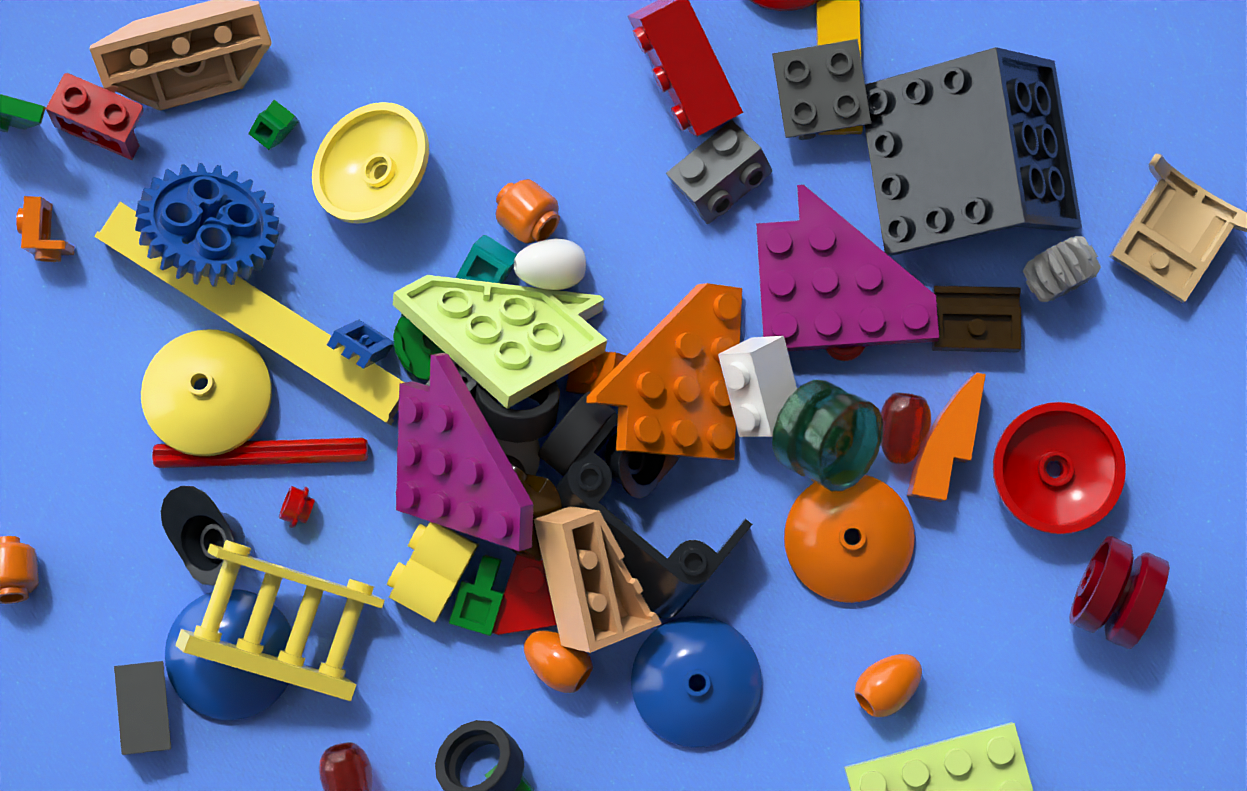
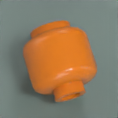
[495,179,560,243]
[0,536,39,604]

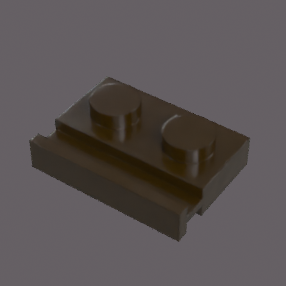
[932,286,1021,352]

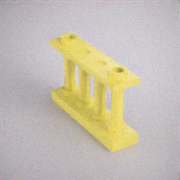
[175,540,385,701]

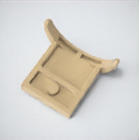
[1109,154,1247,303]

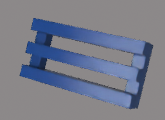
[327,320,394,369]

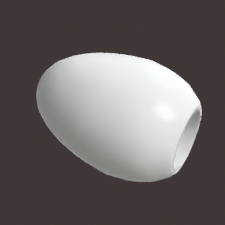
[514,238,586,290]

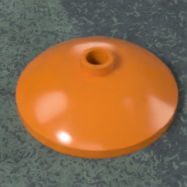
[784,472,915,603]

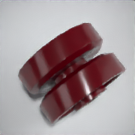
[1069,536,1170,649]

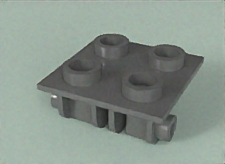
[772,39,871,140]

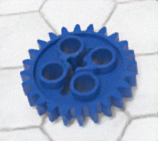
[135,163,279,287]

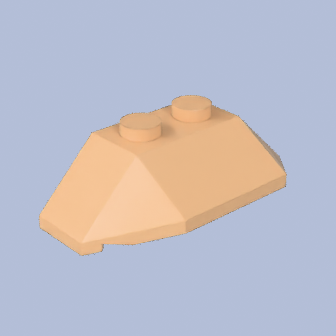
[89,0,272,111]

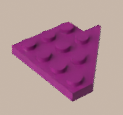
[756,185,939,351]
[396,353,533,551]

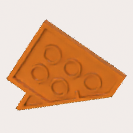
[586,283,742,460]

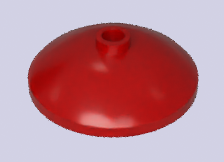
[993,402,1126,534]

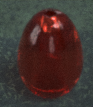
[878,392,931,464]
[319,742,373,791]

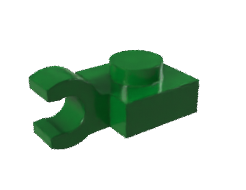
[449,555,504,636]

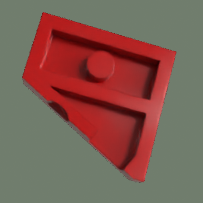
[492,555,557,635]

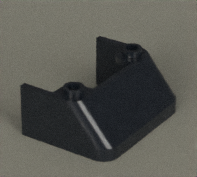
[556,412,753,619]

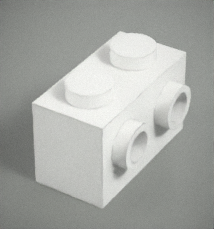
[718,336,804,437]

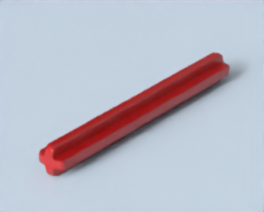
[152,438,369,468]

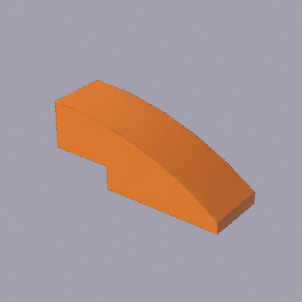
[907,373,986,502]

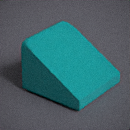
[456,235,517,284]

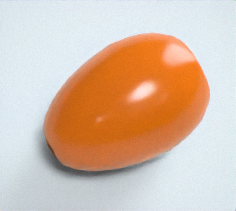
[524,631,593,693]
[854,654,922,717]

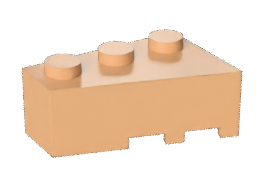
[534,506,662,653]

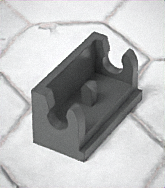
[114,661,171,755]

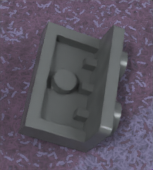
[666,119,772,224]

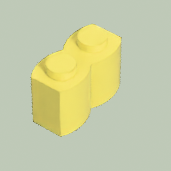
[386,522,479,623]

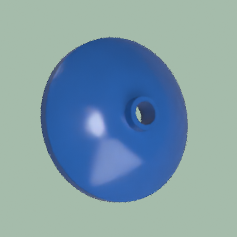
[165,589,292,720]
[631,616,762,748]

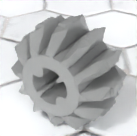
[1023,236,1101,302]

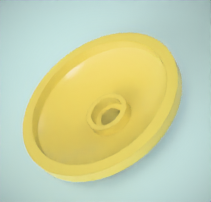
[312,102,429,224]
[141,329,272,456]

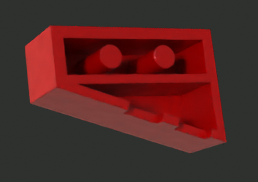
[627,0,743,137]

